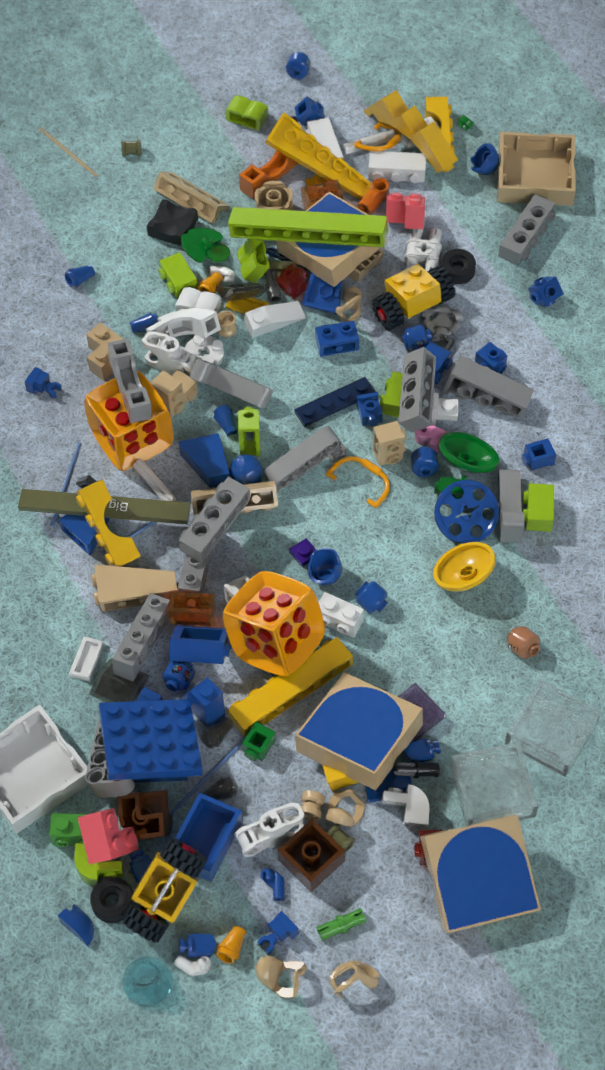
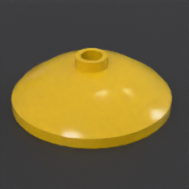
[433,542,496,592]

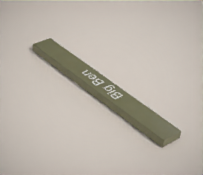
[18,489,191,525]

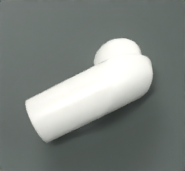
[210,266,236,283]
[174,954,211,977]

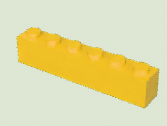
[228,637,353,738]

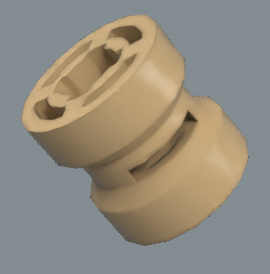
[217,311,236,337]
[298,790,325,822]

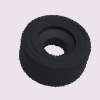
[441,249,476,284]
[90,877,135,923]

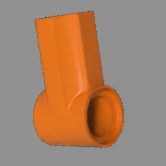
[358,178,389,215]

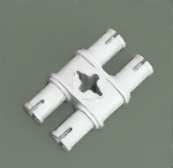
[404,228,443,271]

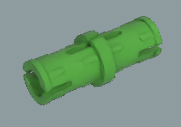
[316,908,367,941]

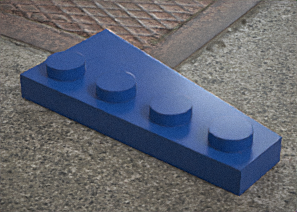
[301,273,342,315]

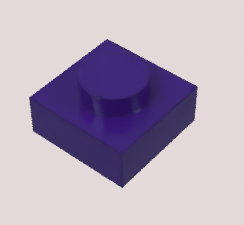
[289,538,316,567]

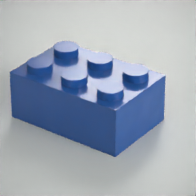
[175,792,243,882]

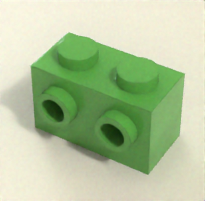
[49,813,87,847]

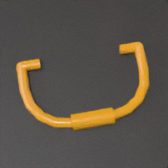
[354,122,402,151]
[325,456,390,508]

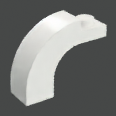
[146,308,221,345]

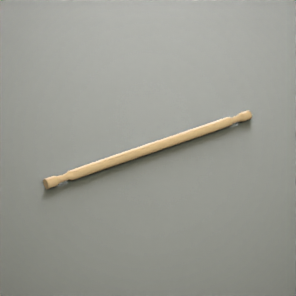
[39,127,98,177]

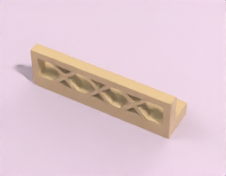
[153,172,230,223]

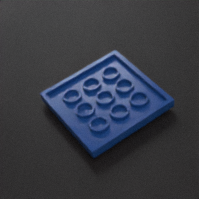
[98,699,203,780]

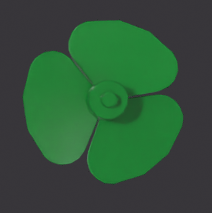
[181,228,230,263]

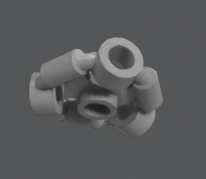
[422,305,463,340]

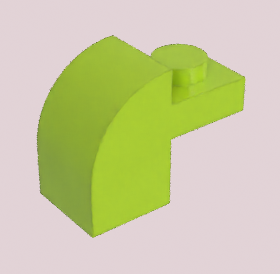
[74,843,124,886]

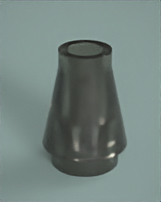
[201,717,234,749]
[202,776,237,801]

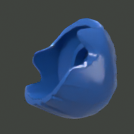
[470,143,499,175]
[229,454,262,485]
[307,548,342,586]

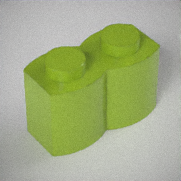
[226,95,268,130]
[237,239,270,283]

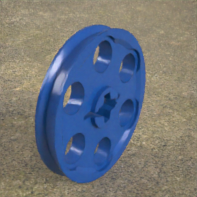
[434,480,499,543]

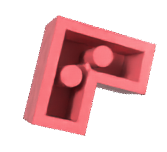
[386,193,425,229]
[78,808,139,864]

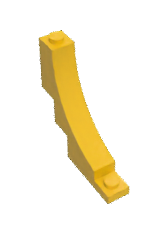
[363,90,458,173]

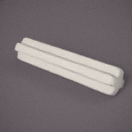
[343,129,395,154]
[133,459,177,501]

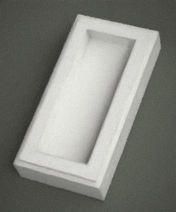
[69,637,105,682]

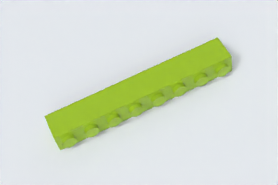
[228,207,389,247]

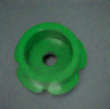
[458,114,474,131]

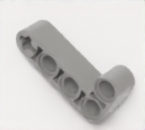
[189,358,274,409]
[264,426,347,491]
[498,470,524,543]
[85,718,135,798]

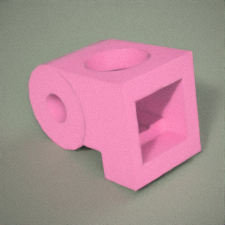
[415,424,446,453]

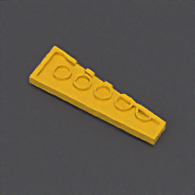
[265,112,372,200]

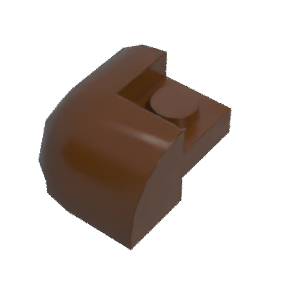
[117,790,173,839]

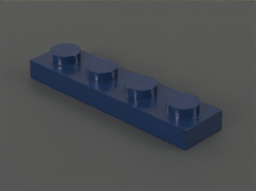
[294,377,375,427]

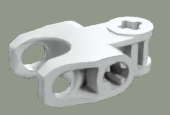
[142,331,203,376]
[234,803,305,857]

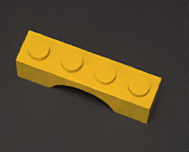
[425,97,455,163]
[76,479,141,567]

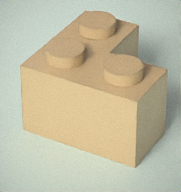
[86,323,123,381]
[150,369,198,418]

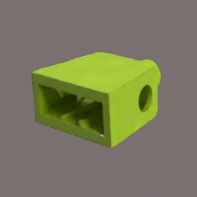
[238,407,261,456]

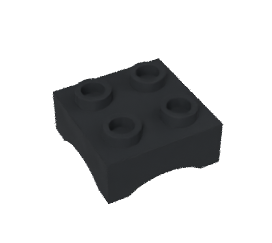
[147,199,198,247]

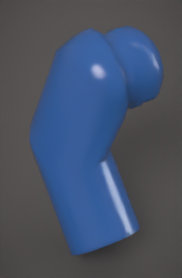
[260,868,285,901]

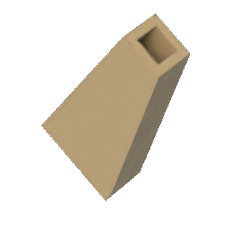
[91,565,179,612]

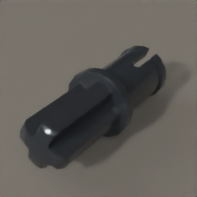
[393,760,440,779]

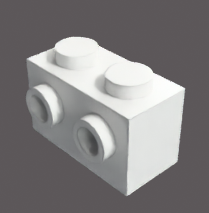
[319,592,364,638]

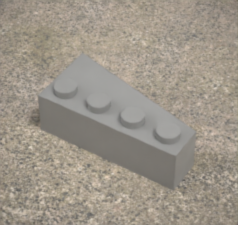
[441,355,534,418]

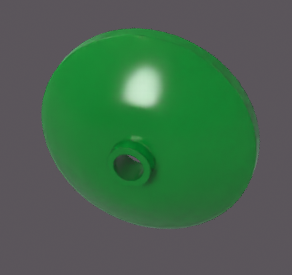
[439,432,499,474]

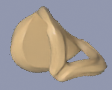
[336,286,362,322]
[326,789,365,828]
[256,956,307,998]
[330,961,380,998]

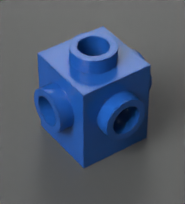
[294,96,325,126]
[528,276,564,307]
[475,342,508,374]

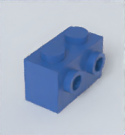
[315,321,359,357]

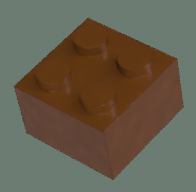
[278,819,345,892]

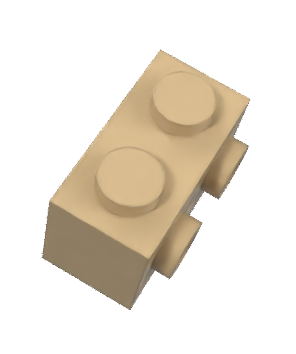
[373,421,406,466]

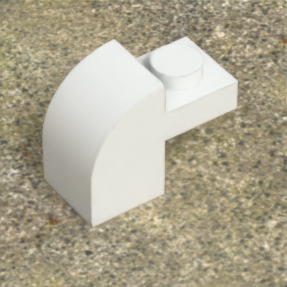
[431,393,458,426]
[381,784,430,827]

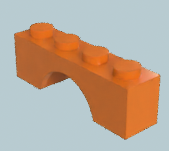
[239,150,299,200]

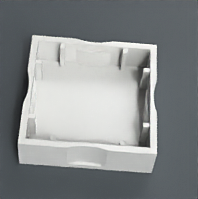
[0,705,88,834]

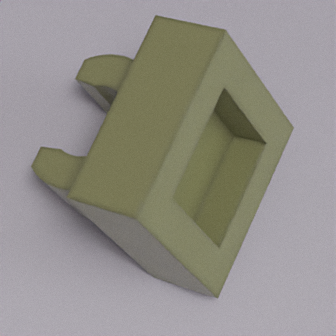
[269,261,297,280]

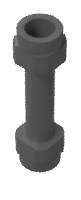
[264,260,281,303]

